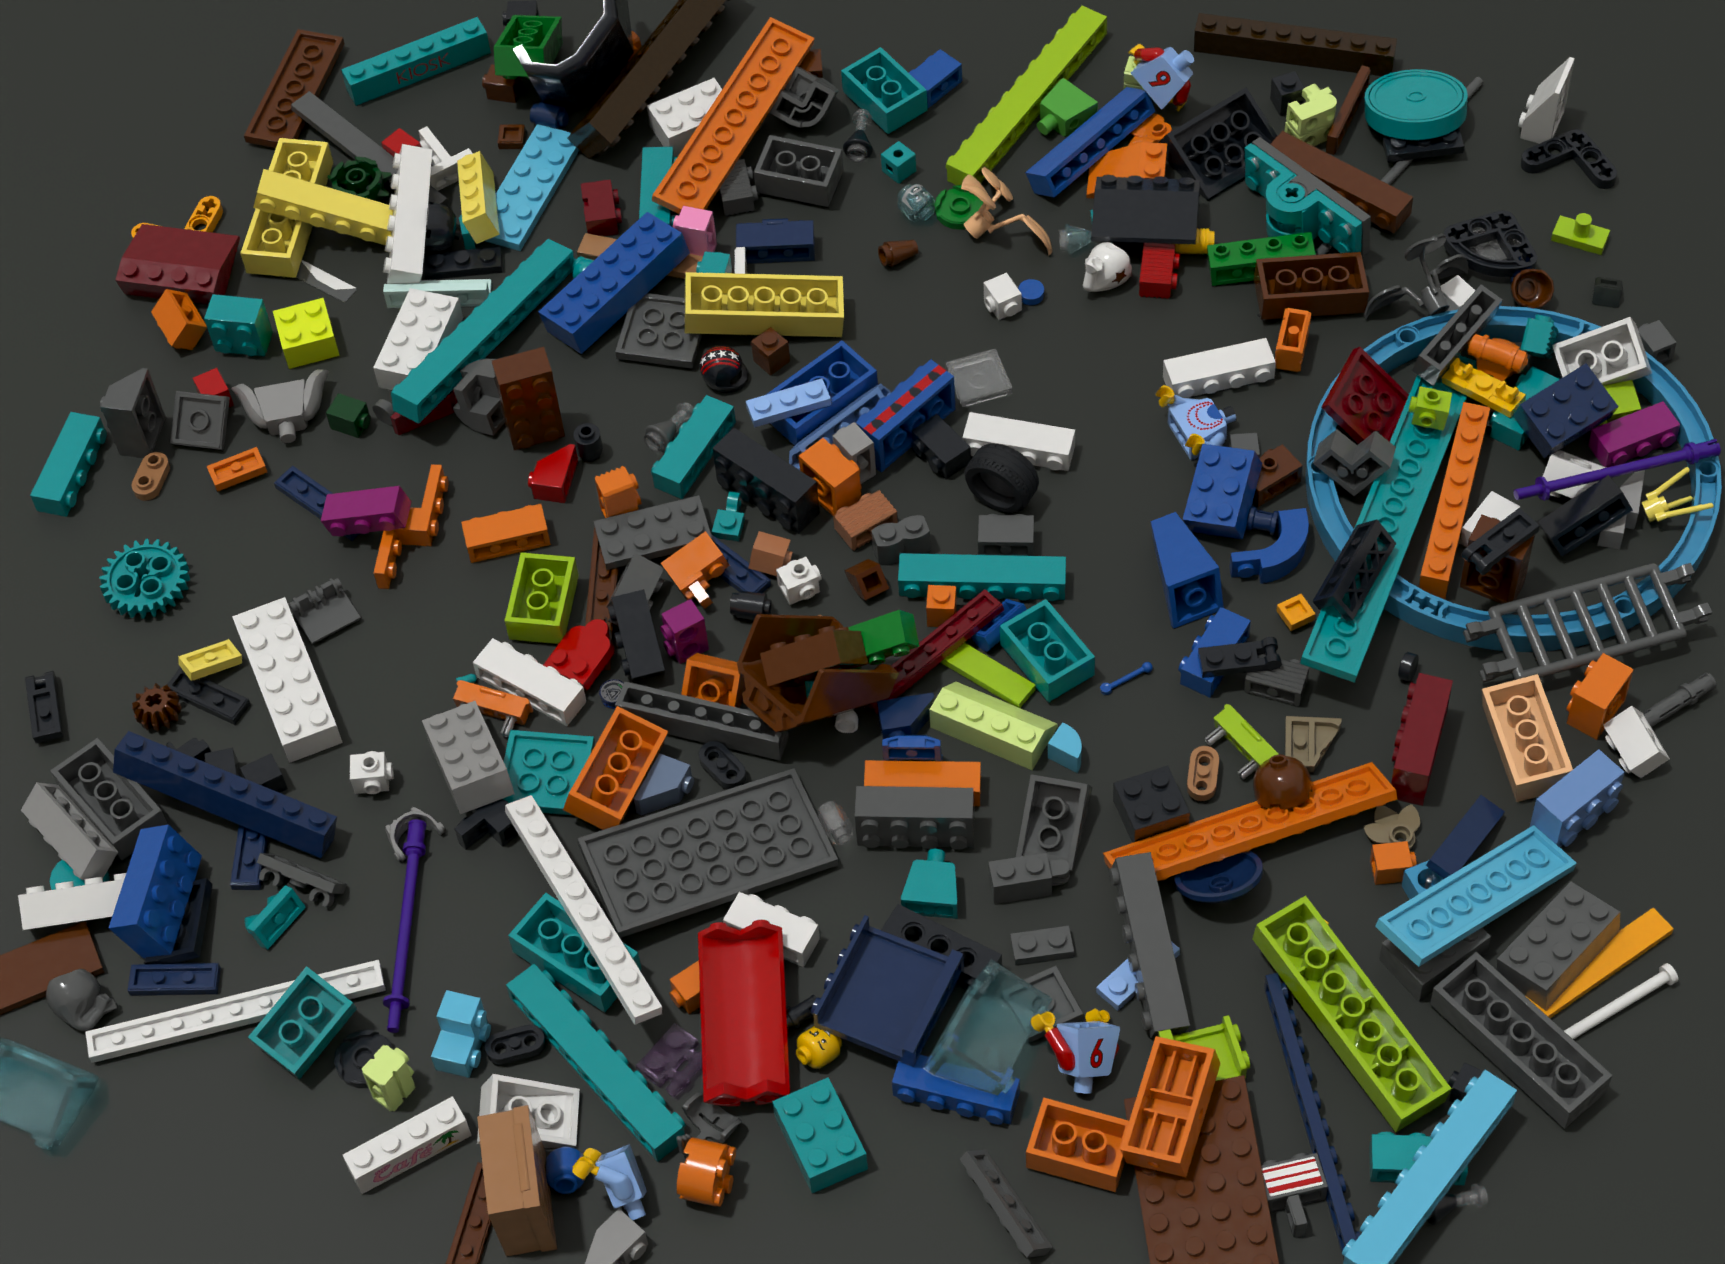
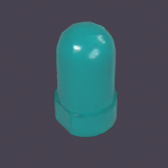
[456,674,477,684]

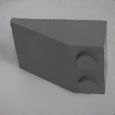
[1016,774,1092,871]

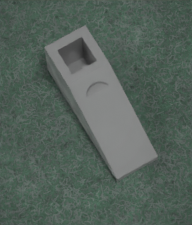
[585,1209,648,1264]

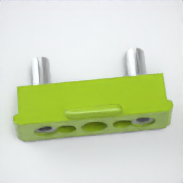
[1205,704,1278,779]

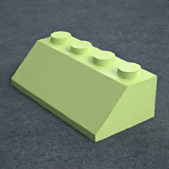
[929,682,1058,770]

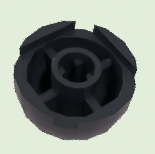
[424,201,461,253]

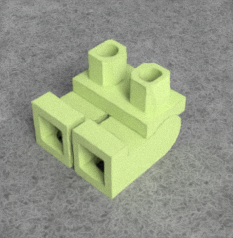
[1284,84,1337,146]

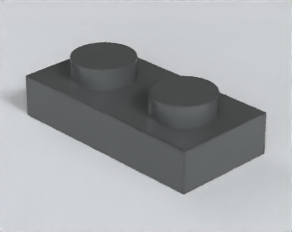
[1010,925,1074,965]

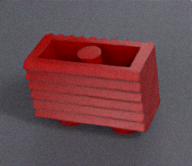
[1139,243,1180,299]

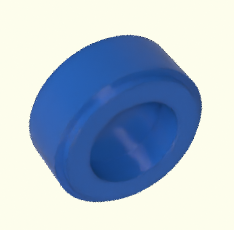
[1018,279,1044,305]

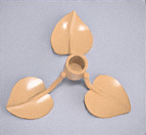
[961,167,1052,256]

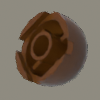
[1253,754,1313,809]

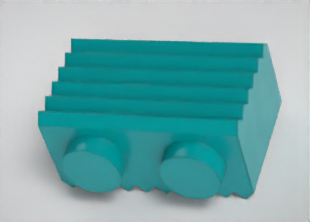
[1520,315,1559,359]

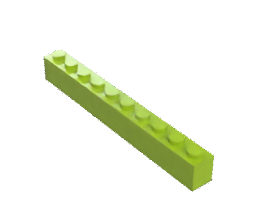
[946,6,1107,185]

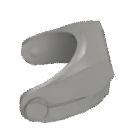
[385,807,445,861]

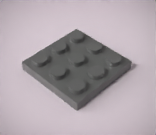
[615,293,703,368]

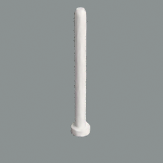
[1564,963,1679,1039]

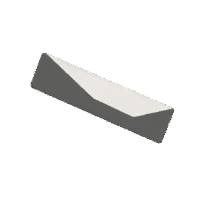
[296,260,357,302]

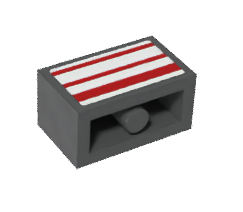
[1262,1153,1328,1212]

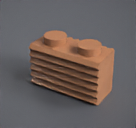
[833,490,898,551]

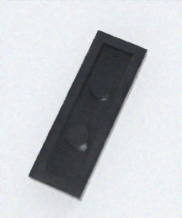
[167,667,251,725]

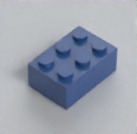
[1182,444,1263,539]

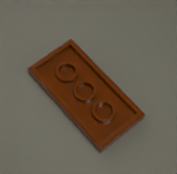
[0,921,105,1015]

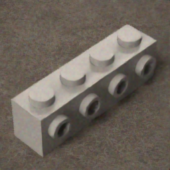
[21,782,118,880]

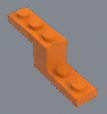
[374,464,449,589]

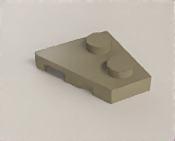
[1285,716,1342,772]

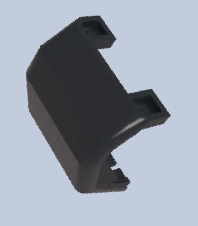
[513,0,634,111]

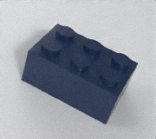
[1513,363,1619,459]

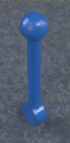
[1100,662,1153,695]

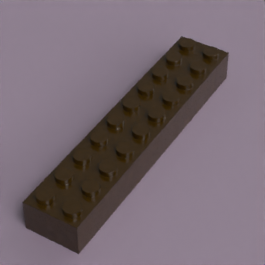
[567,0,729,159]

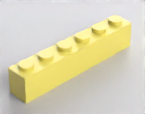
[253,169,393,245]

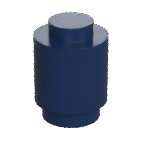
[530,102,569,130]

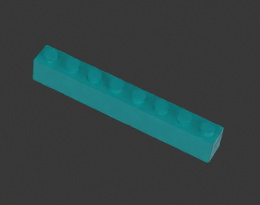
[506,964,686,1162]

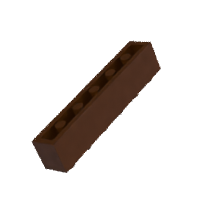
[1270,131,1413,233]

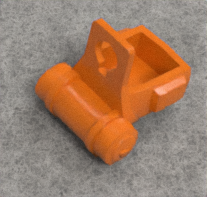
[1467,334,1528,381]

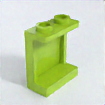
[1158,1015,1250,1081]

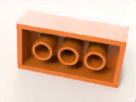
[563,706,668,830]

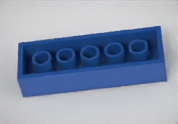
[538,212,690,354]

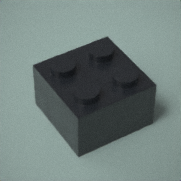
[1113,765,1190,843]

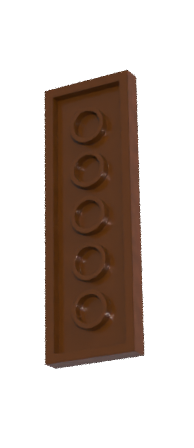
[244,29,345,148]

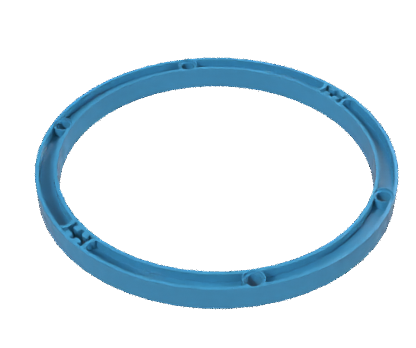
[1305,306,1722,652]

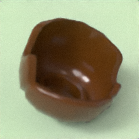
[1510,269,1554,309]

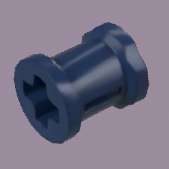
[1247,506,1278,535]

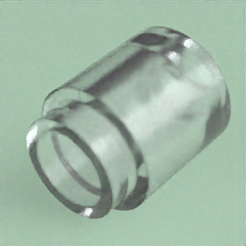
[817,801,855,845]

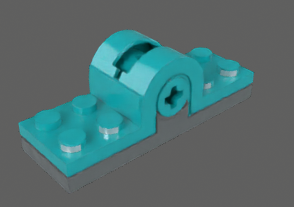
[1245,137,1371,257]

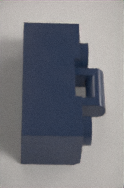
[736,218,815,264]

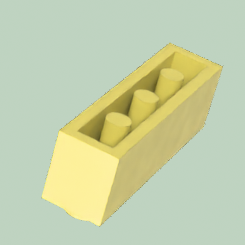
[457,151,500,244]

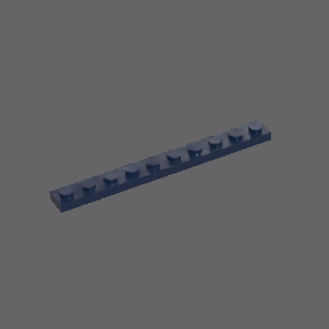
[1264,973,1360,1259]

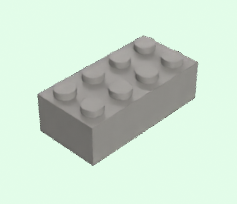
[422,701,515,814]

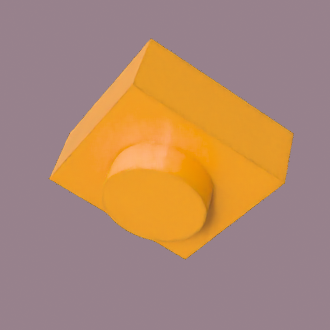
[1276,594,1316,631]

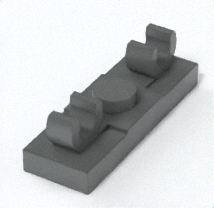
[257,853,347,907]

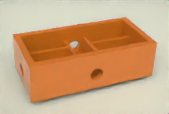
[1120,1036,1221,1177]

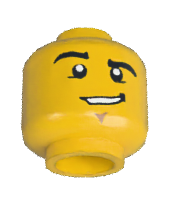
[796,1026,842,1069]

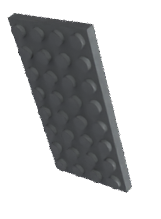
[577,768,838,938]

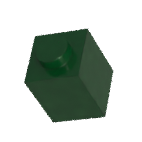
[326,393,371,438]

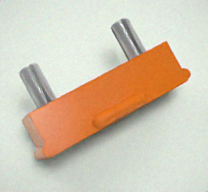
[453,680,533,737]

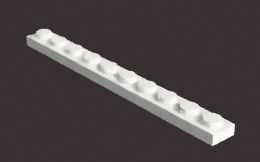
[505,795,662,1025]
[85,960,386,1063]

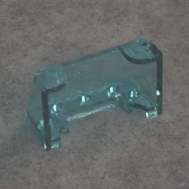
[923,959,1052,1096]
[0,1037,99,1150]

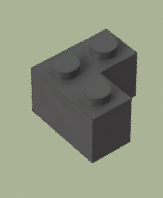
[1313,429,1396,496]

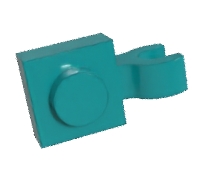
[712,491,745,542]

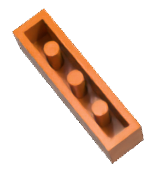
[864,760,981,806]

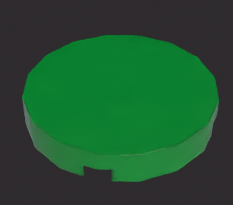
[935,185,984,230]

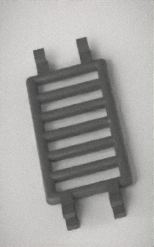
[1463,563,1712,683]

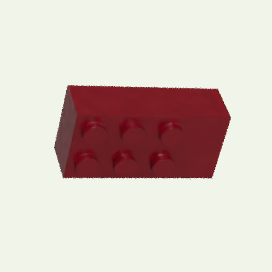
[1391,673,1453,806]

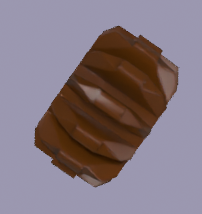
[132,683,182,732]

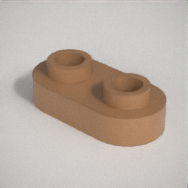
[132,452,170,501]
[1187,746,1219,801]

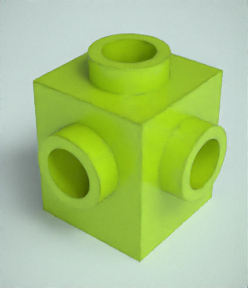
[1408,386,1452,431]

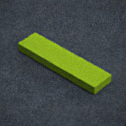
[940,643,1036,708]

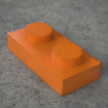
[207,447,267,492]

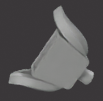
[231,369,329,443]

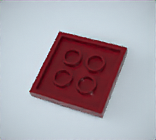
[1321,347,1409,444]

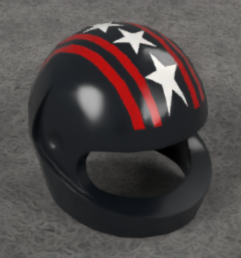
[699,346,748,393]

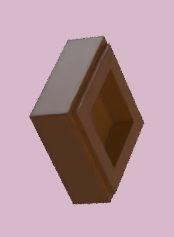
[498,124,526,149]

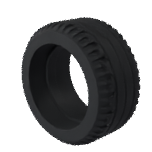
[965,443,1039,513]

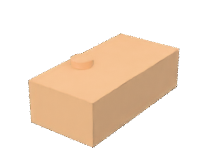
[1482,674,1573,802]

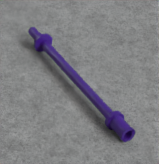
[1513,439,1721,501]
[383,819,427,1033]

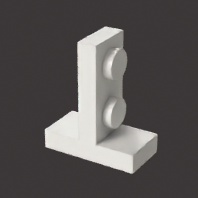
[418,126,473,191]

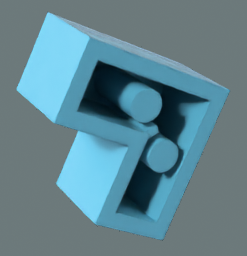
[431,990,491,1078]

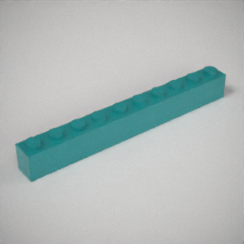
[391,239,574,424]

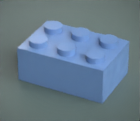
[1529,749,1625,847]

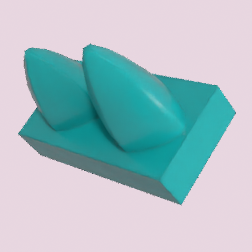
[245,885,306,950]

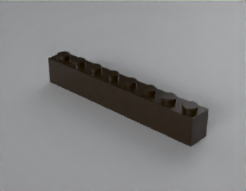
[1194,13,1397,76]

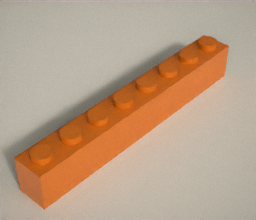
[1419,402,1490,600]

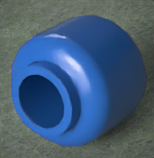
[546,1146,585,1194]

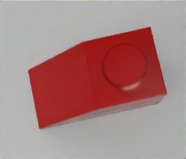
[528,444,578,503]

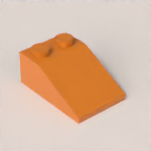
[1086,142,1167,199]

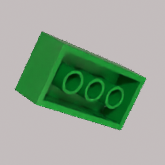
[494,15,563,79]

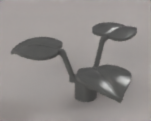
[1364,233,1468,319]

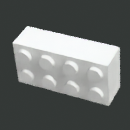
[373,288,463,390]

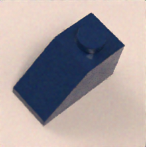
[877,693,934,739]

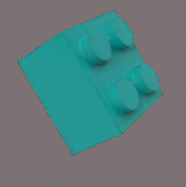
[204,294,273,356]

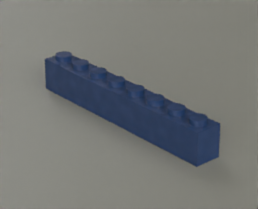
[113,731,337,858]

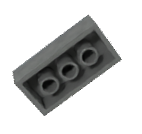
[50,738,168,861]
[855,786,975,849]
[1497,881,1620,1011]

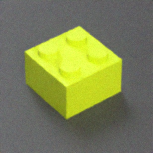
[273,298,340,369]

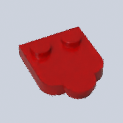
[543,619,614,690]

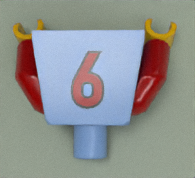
[1128,44,1194,111]
[1031,1008,1120,1094]

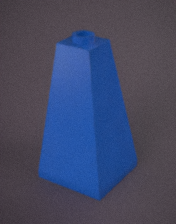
[1151,512,1224,629]

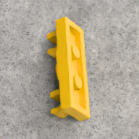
[1442,358,1526,418]

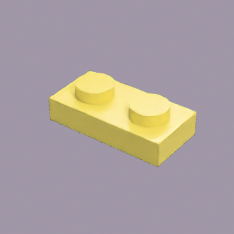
[178,639,242,681]

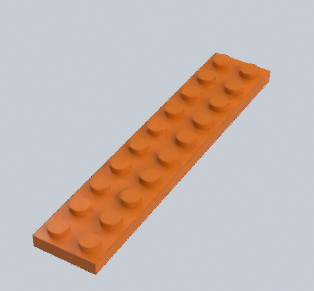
[652,17,814,214]
[1103,762,1397,881]

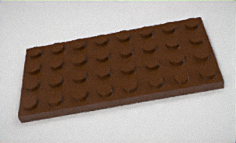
[1124,1075,1280,1264]

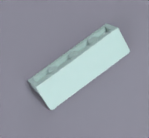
[383,279,492,308]

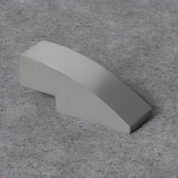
[1597,470,1645,550]

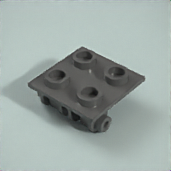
[288,578,361,644]

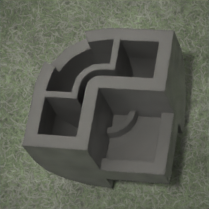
[769,66,839,128]
[453,359,505,436]

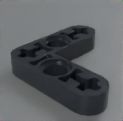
[1521,129,1617,189]

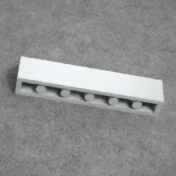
[383,144,433,284]

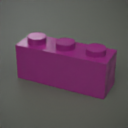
[1588,401,1680,468]
[321,486,411,536]

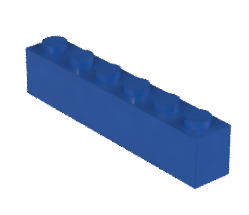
[1025,87,1155,197]

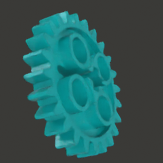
[99,539,190,619]

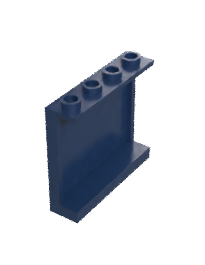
[811,915,964,1067]

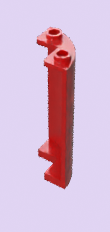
[698,920,790,1106]

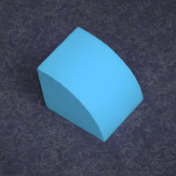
[1048,722,1082,773]

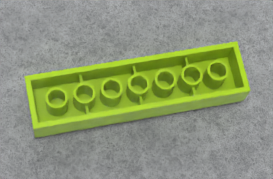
[1252,895,1452,1132]

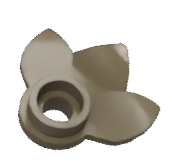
[1364,804,1420,850]

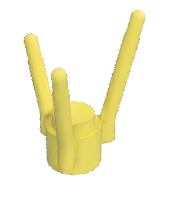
[1641,467,1714,522]

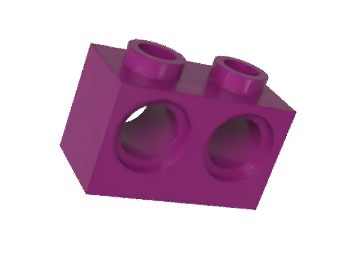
[660,599,709,664]

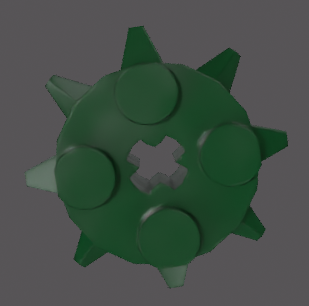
[327,157,392,203]

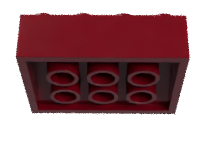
[115,224,240,305]

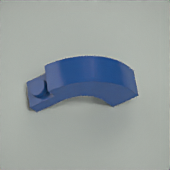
[1229,508,1309,584]

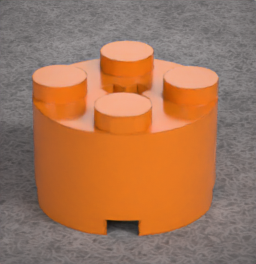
[677,1137,736,1207]

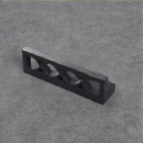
[1312,519,1396,622]

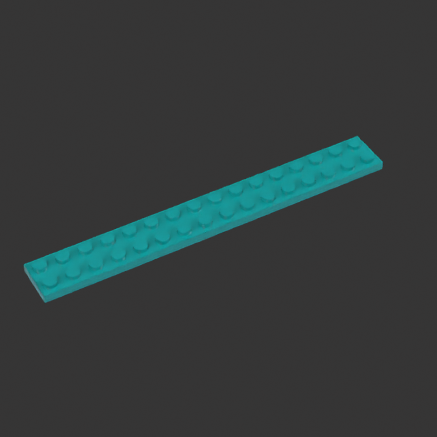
[1300,356,1477,683]

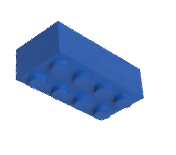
[766,340,878,446]
[109,824,202,959]

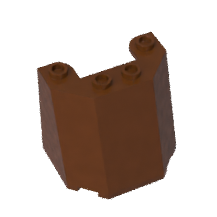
[737,614,899,732]

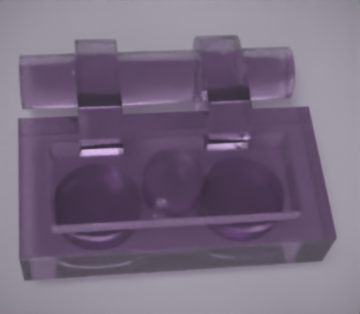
[636,1023,702,1097]

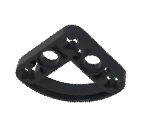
[1443,210,1538,277]

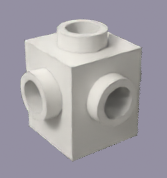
[776,557,822,605]
[350,751,394,794]

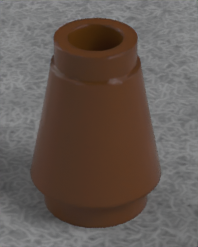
[878,239,918,267]

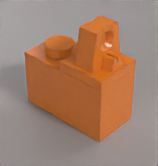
[661,531,730,609]

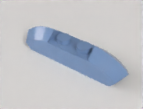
[789,383,891,470]

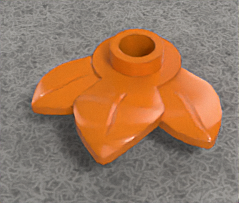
[1128,114,1172,146]

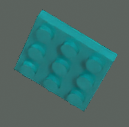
[503,730,595,815]

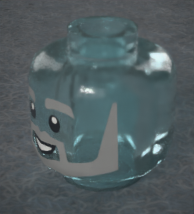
[897,184,935,222]

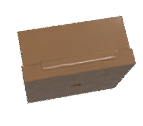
[477,1105,557,1257]

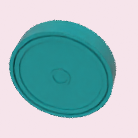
[1365,69,1468,140]

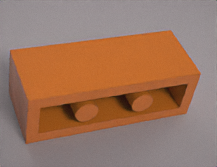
[461,504,551,563]

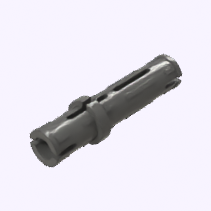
[1642,672,1717,728]

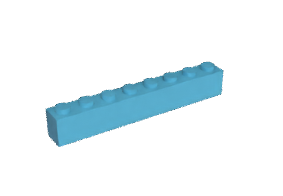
[1342,1070,1517,1264]

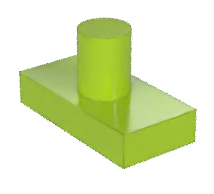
[1551,213,1610,255]

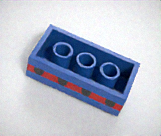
[856,359,956,472]

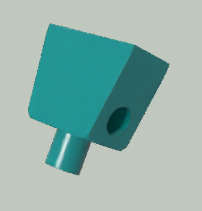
[901,849,958,919]

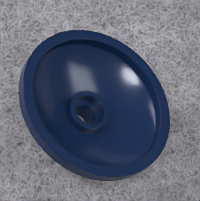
[1174,851,1263,903]

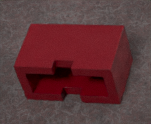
[581,179,622,236]

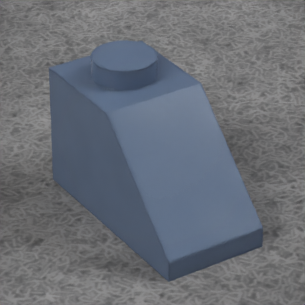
[634,753,694,815]

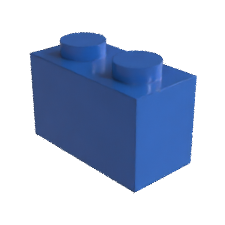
[909,49,962,108]

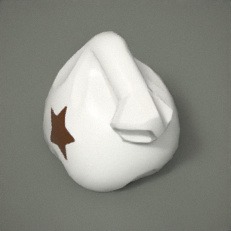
[1083,242,1132,292]

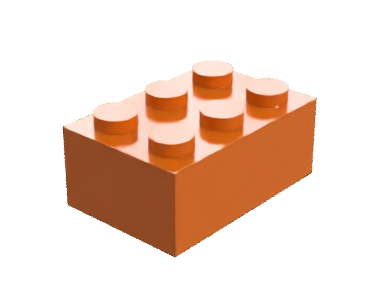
[1026,1097,1129,1192]

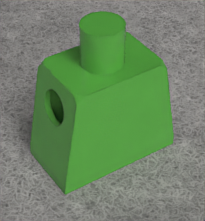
[1037,78,1098,137]

